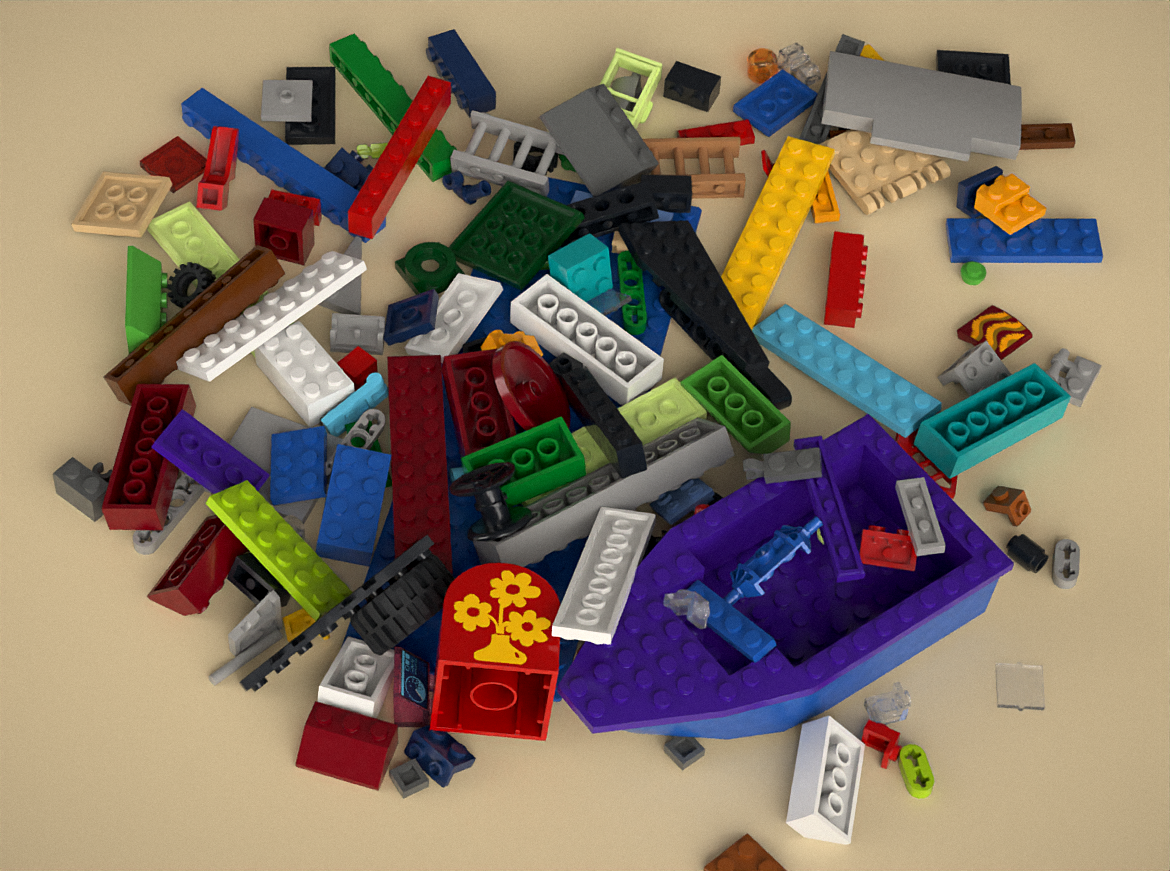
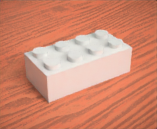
[254,321,355,428]

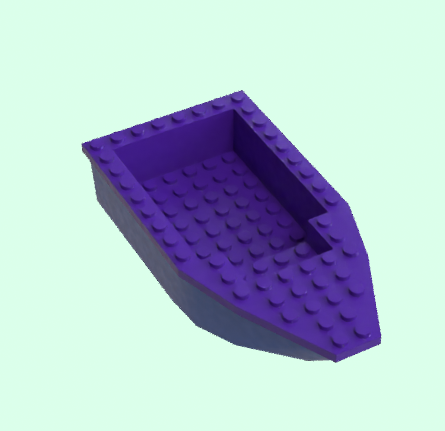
[557,414,1014,740]

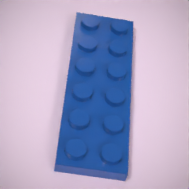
[945,218,1103,263]

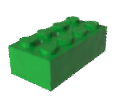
[461,416,586,508]

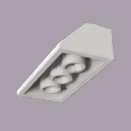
[786,716,865,845]

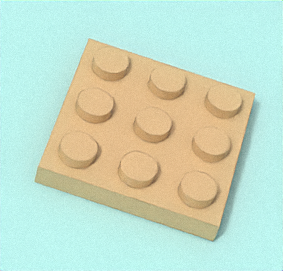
[71,172,172,238]

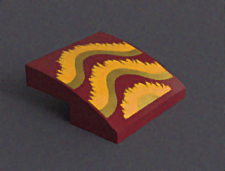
[957,305,1033,360]

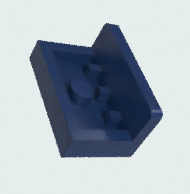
[324,148,373,192]
[956,166,1003,218]
[404,725,476,788]

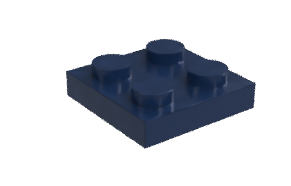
[383,289,439,346]

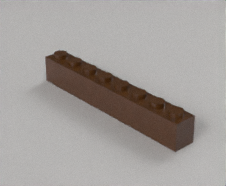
[103,245,285,406]

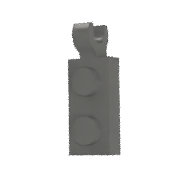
[743,447,822,484]

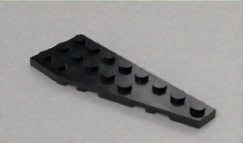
[618,220,770,371]
[239,535,434,692]

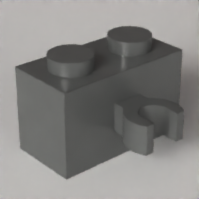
[53,457,112,522]

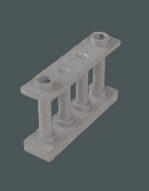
[450,110,565,197]

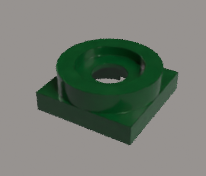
[395,242,466,295]

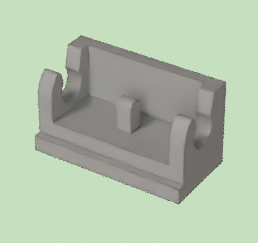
[330,313,385,355]

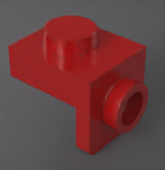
[861,719,902,769]

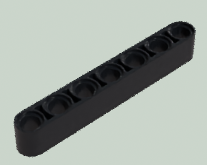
[659,289,792,410]

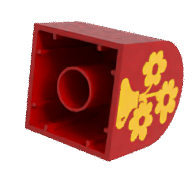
[430,563,561,741]

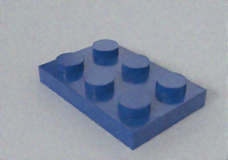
[733,69,818,137]
[270,426,327,506]

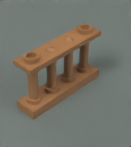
[643,137,746,199]

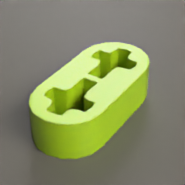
[898,744,934,799]

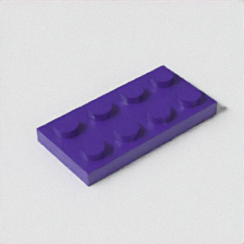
[151,409,270,494]

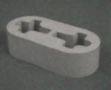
[1052,539,1080,589]

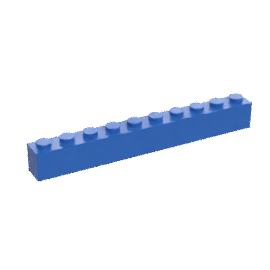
[181,88,386,243]

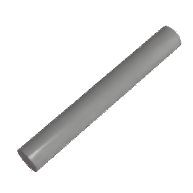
[208,629,283,685]

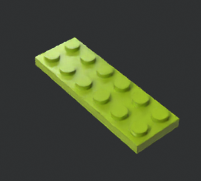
[205,480,352,621]

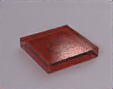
[140,136,207,193]

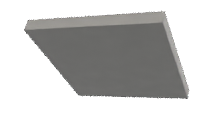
[204,407,343,526]

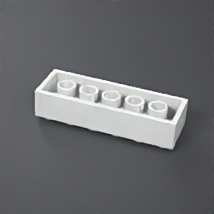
[510,274,664,406]

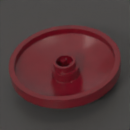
[492,341,571,431]

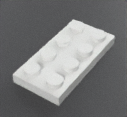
[404,273,503,363]

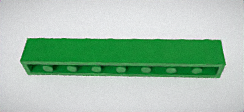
[329,33,457,182]

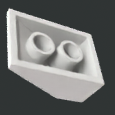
[317,636,401,718]

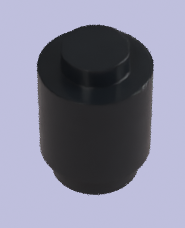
[1006,534,1049,573]

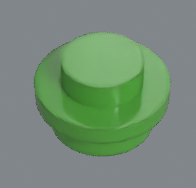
[960,261,986,285]

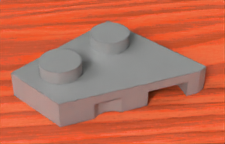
[228,590,282,657]

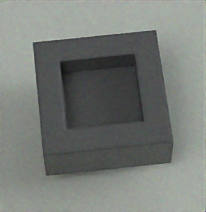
[664,736,705,771]
[389,759,429,799]

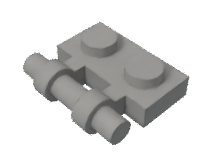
[1045,348,1102,407]

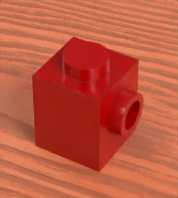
[337,346,378,391]

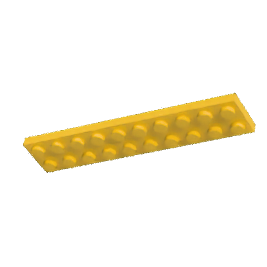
[721,136,835,330]

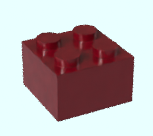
[253,197,315,266]

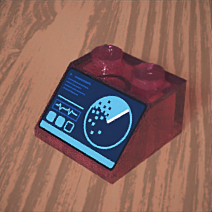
[393,647,434,727]

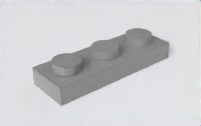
[895,477,946,556]

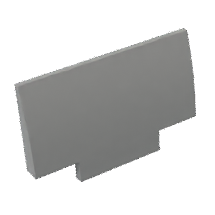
[821,51,1022,162]

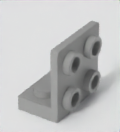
[937,341,1012,396]

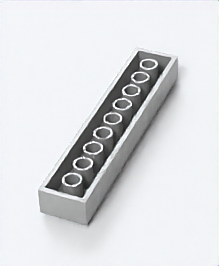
[473,417,735,567]

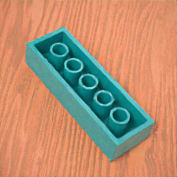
[914,363,1071,479]

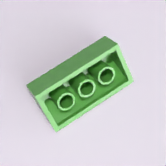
[125,246,168,354]
[681,355,791,454]

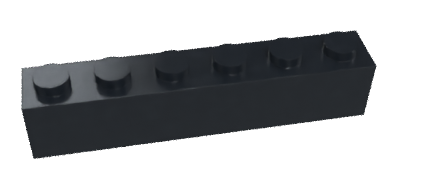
[561,366,647,479]

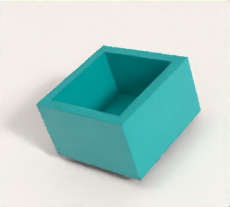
[548,233,613,302]

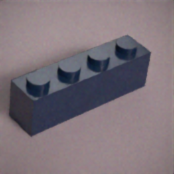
[426,29,496,118]

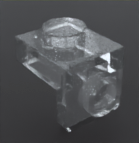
[663,590,710,629]

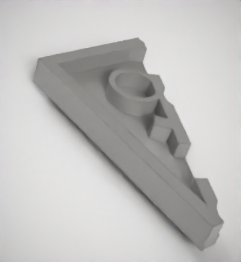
[318,236,362,315]

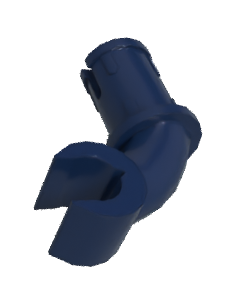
[442,171,491,204]

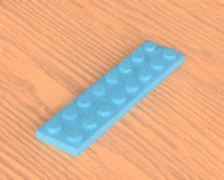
[752,304,941,438]

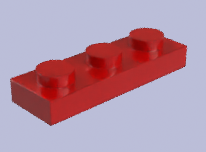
[677,119,755,146]

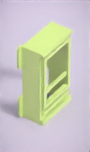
[600,48,662,129]

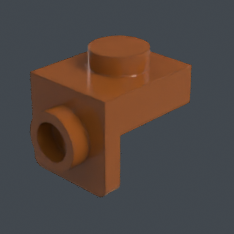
[983,486,1031,527]

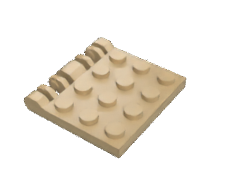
[819,129,951,215]

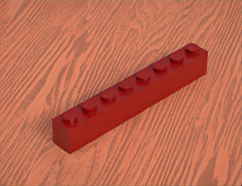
[348,76,451,239]

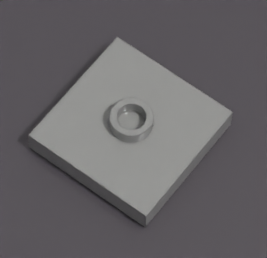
[261,80,313,122]

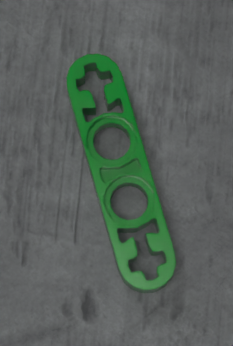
[617,250,647,335]

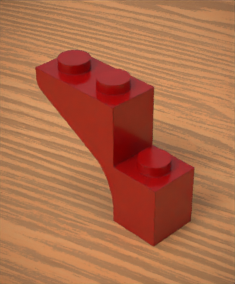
[196,126,239,211]

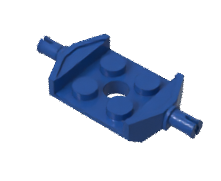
[723,516,823,606]

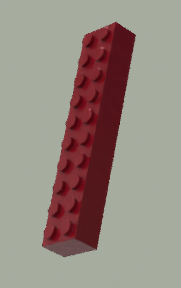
[387,355,453,575]

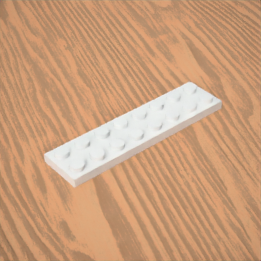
[176,251,367,382]
[552,506,656,644]

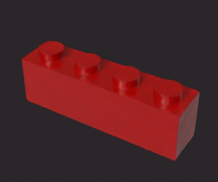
[824,231,868,328]

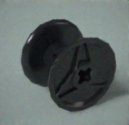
[449,462,533,542]

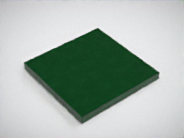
[448,181,585,291]

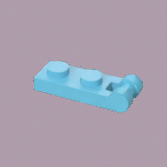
[321,372,389,437]

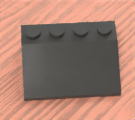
[539,84,659,197]

